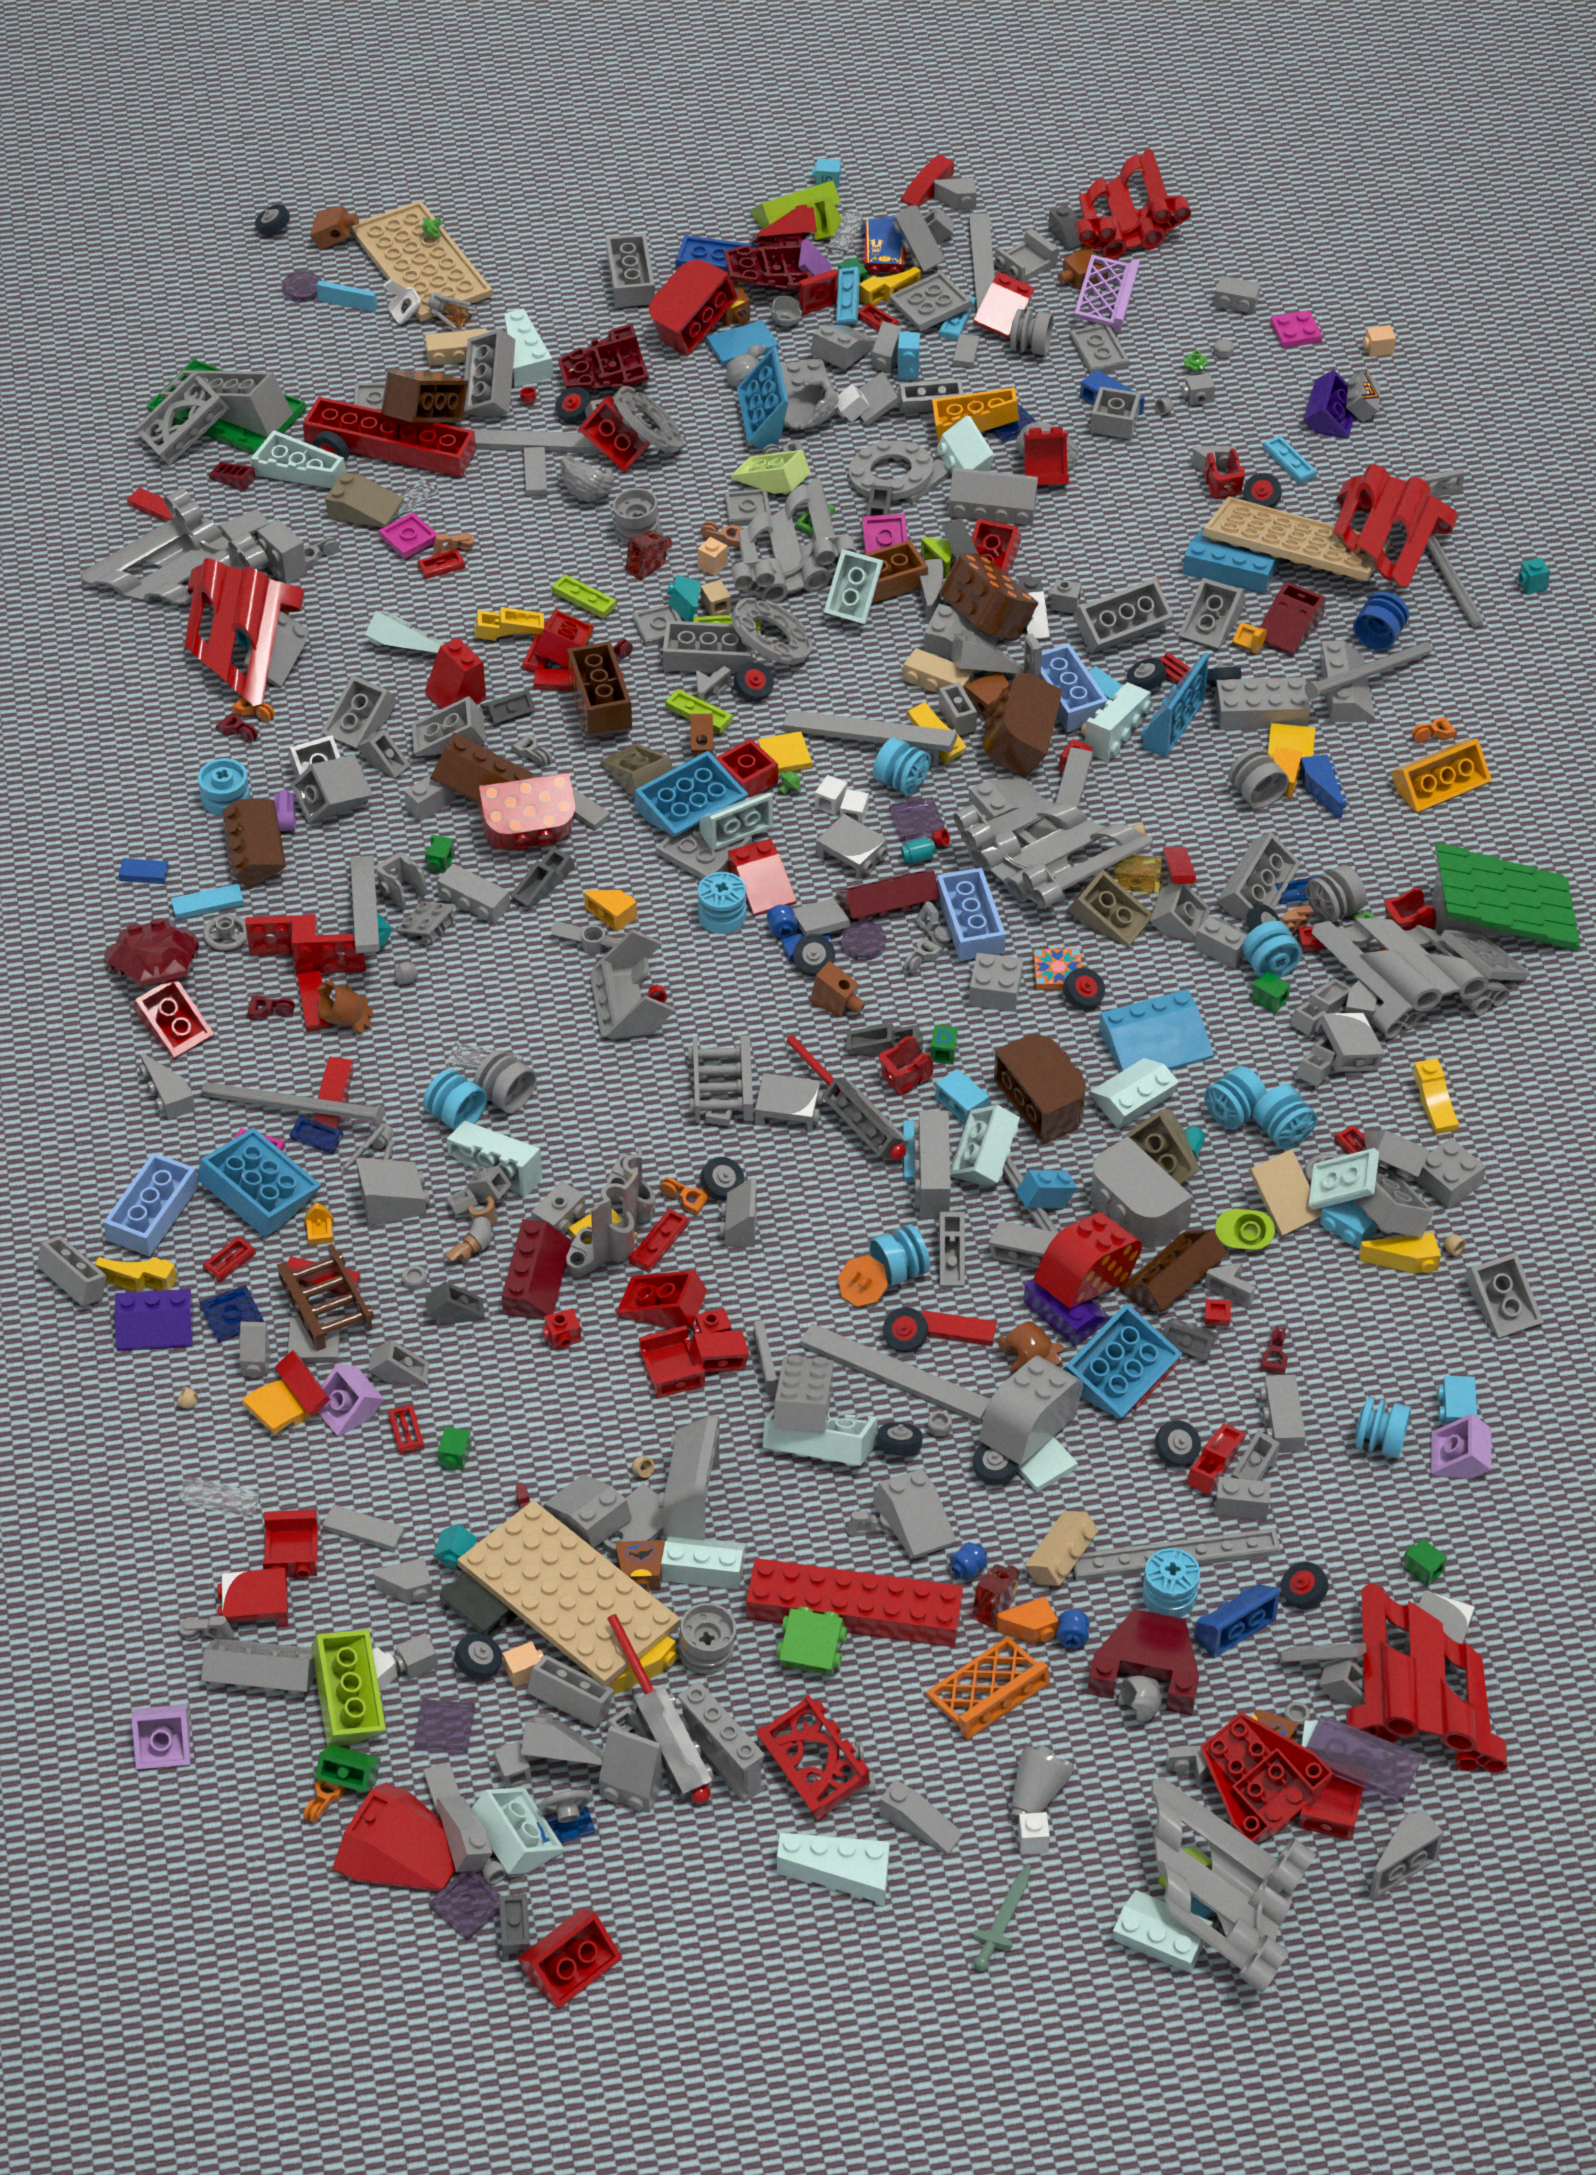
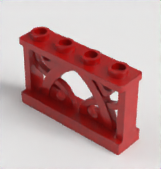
[755,1694,871,1822]

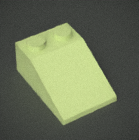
[731,450,811,495]

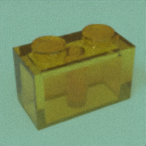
[1114,855,1162,893]

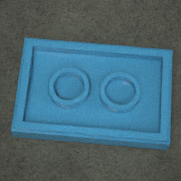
[706,320,779,366]

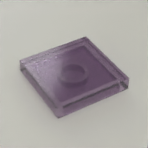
[889,797,945,842]
[414,1699,476,1754]
[428,1871,501,1941]

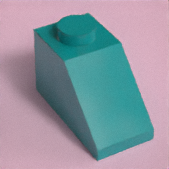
[666,575,701,622]

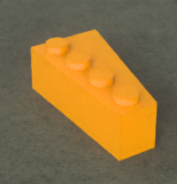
[932,387,1019,444]

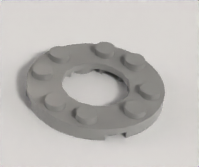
[613,386,684,454]
[849,440,934,500]
[731,597,812,665]

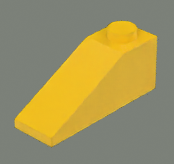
[1359,1232,1441,1274]
[607,1636,677,1696]

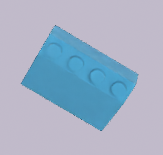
[737,346,789,450]
[1183,530,1281,594]
[1141,653,1209,757]
[634,751,748,837]
[1099,989,1214,1072]
[197,1127,321,1237]
[1063,1303,1183,1419]

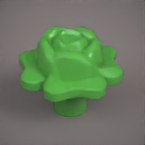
[422,217,443,238]
[1183,350,1209,372]
[779,770,802,794]

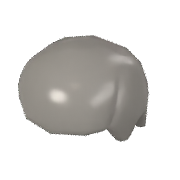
[771,296,802,327]

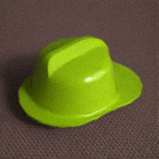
[1215,1209,1275,1250]

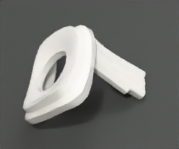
[383,279,421,324]

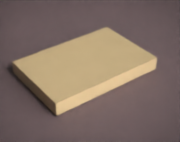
[1248,1149,1321,1236]

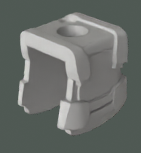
[376,852,427,909]

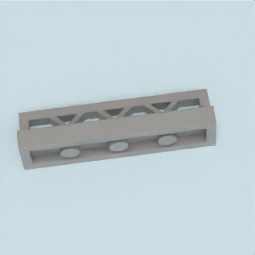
[1405,469,1465,497]

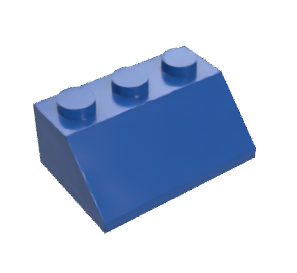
[1194,1584,1280,1659]

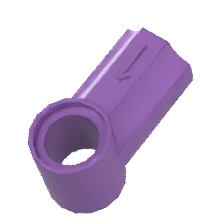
[274,790,296,832]

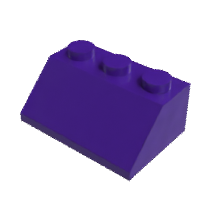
[1303,369,1355,439]
[1024,1278,1111,1347]
[114,1289,194,1351]

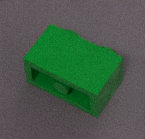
[315,1744,381,1793]

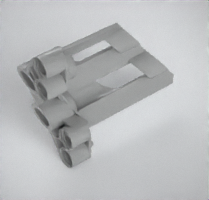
[731,478,857,604]
[82,487,268,604]
[953,798,1153,908]
[1312,918,1510,1038]
[566,1147,656,1277]
[1151,1777,1316,1993]

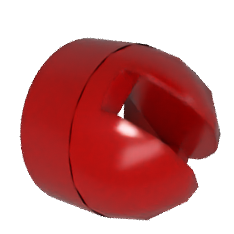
[519,387,537,405]
[931,829,950,848]
[648,984,667,1003]

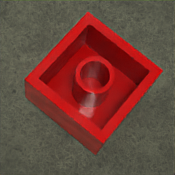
[716,739,778,801]

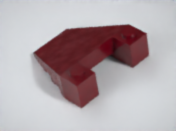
[1087,1609,1199,1715]

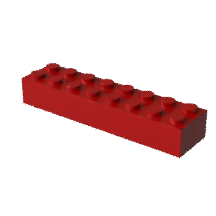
[303,397,476,477]
[746,1558,963,1647]

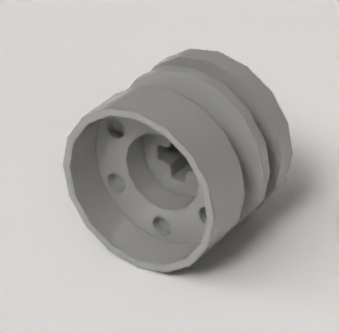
[1010,308,1054,356]
[613,488,661,546]
[1228,748,1289,809]
[1306,865,1367,924]
[473,1050,537,1113]
[678,1603,736,1674]

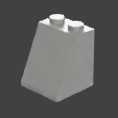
[290,755,373,824]
[356,1158,430,1226]

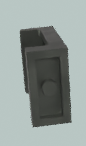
[440,1571,518,1639]

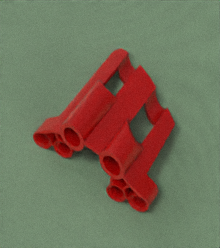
[1075,149,1191,260]
[1333,464,1458,588]
[184,558,305,707]
[1346,1583,1508,1773]

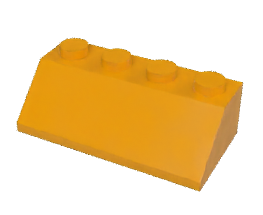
[1390,739,1492,812]

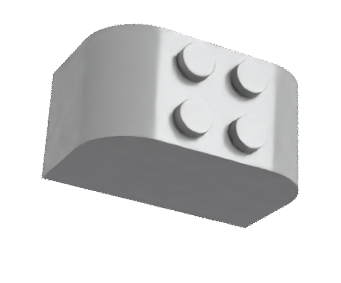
[1091,1136,1193,1248]
[978,1355,1083,1465]

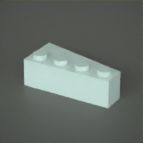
[504,309,553,387]
[251,430,347,488]
[1085,682,1152,762]
[447,1121,542,1198]
[763,1409,877,1466]
[777,1833,890,1907]

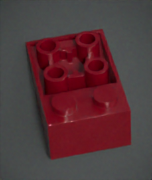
[1260,582,1326,655]

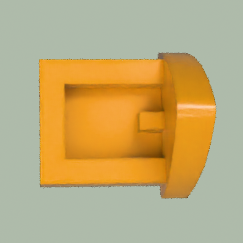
[1232,622,1267,654]
[304,1203,334,1246]

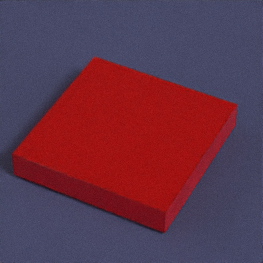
[798,269,839,315]

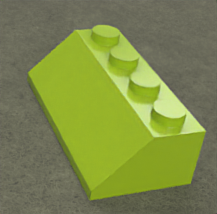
[750,180,841,229]
[311,1629,386,1747]

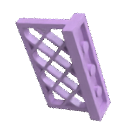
[1074,255,1140,334]

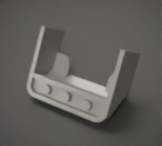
[591,929,675,1039]
[659,1415,720,1540]

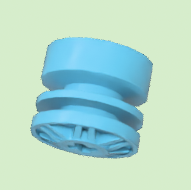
[873,737,931,796]
[698,872,747,934]
[1204,1066,1267,1130]
[423,1069,487,1131]
[1253,1084,1318,1149]
[869,1224,930,1287]
[1355,1396,1411,1459]
[1142,1548,1200,1618]

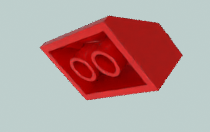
[578,396,651,472]
[517,1908,623,2009]

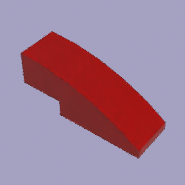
[901,154,954,208]
[313,1056,354,1132]
[1186,1423,1246,1495]

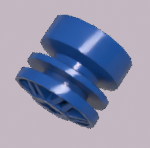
[1353,592,1410,650]

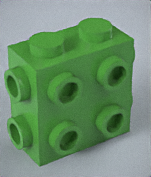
[776,1607,848,1676]

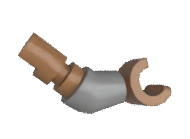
[443,1196,498,1262]

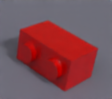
[689,1331,749,1373]

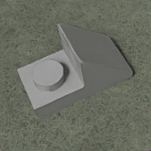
[1192,446,1236,472]
[696,666,731,703]
[1205,1263,1255,1309]
[1232,1430,1281,1481]
[1166,1746,1211,1787]

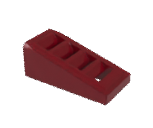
[208,462,256,491]

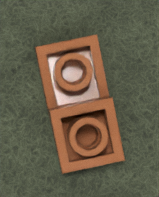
[1280,905,1314,934]

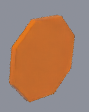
[838,1255,889,1307]

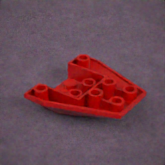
[1200,1712,1334,1844]
[332,1782,456,1892]

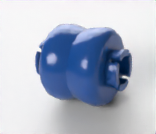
[766,904,798,938]
[949,1542,988,1581]
[1056,1609,1090,1649]

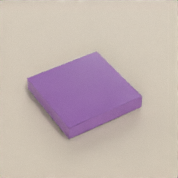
[799,238,832,277]

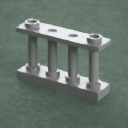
[688,1035,753,1123]

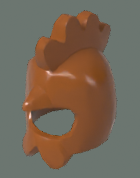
[317,980,373,1034]
[997,1321,1064,1371]

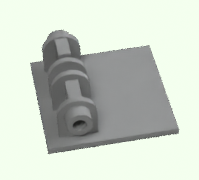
[396,902,456,945]

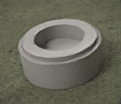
[402,1265,427,1290]

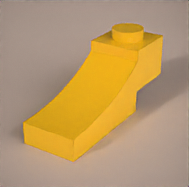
[859,267,921,305]
[474,607,544,641]
[906,702,967,764]
[1412,1058,1459,1135]
[94,1257,177,1292]

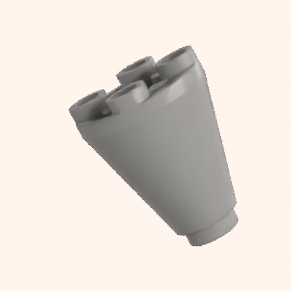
[1010,1745,1074,1821]

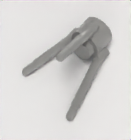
[428,292,476,330]
[343,1123,395,1170]

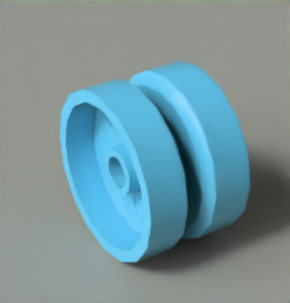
[198,758,250,816]
[1241,920,1302,978]

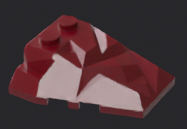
[724,235,812,293]
[557,323,650,390]
[104,918,200,987]

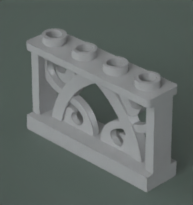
[135,371,230,466]
[678,1682,766,1803]

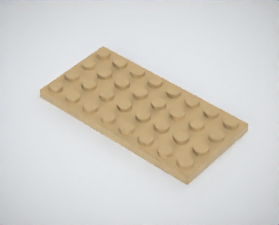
[350,200,493,322]
[1203,496,1391,581]
[457,1500,681,1687]

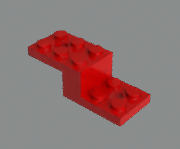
[245,914,366,974]

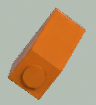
[996,1596,1058,1644]

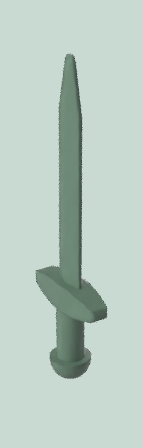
[973,1864,1031,1971]

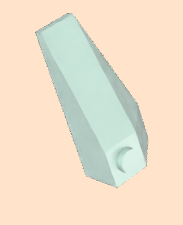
[365,611,445,653]

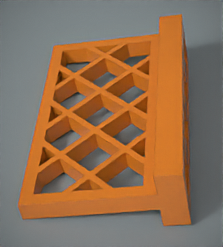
[926,1636,1050,1740]

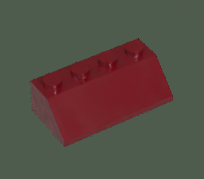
[836,870,940,922]
[502,1219,572,1320]

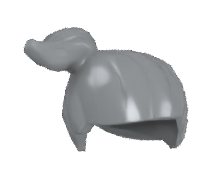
[726,345,766,388]
[1118,1676,1162,1723]

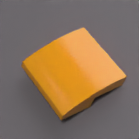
[242,1380,310,1435]

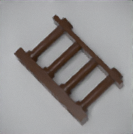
[277,1244,375,1351]

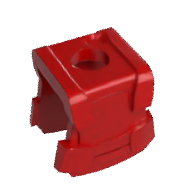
[1203,448,1245,499]
[1384,888,1437,931]
[879,1036,934,1095]

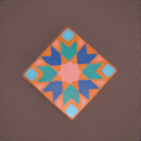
[1033,948,1082,990]

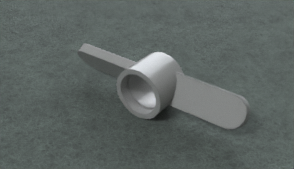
[551,922,621,955]

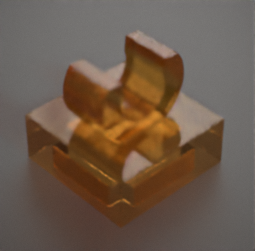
[445,303,472,329]

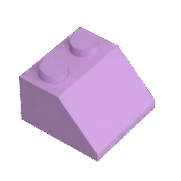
[318,1364,384,1436]
[1431,1414,1491,1479]
[131,1704,191,1769]

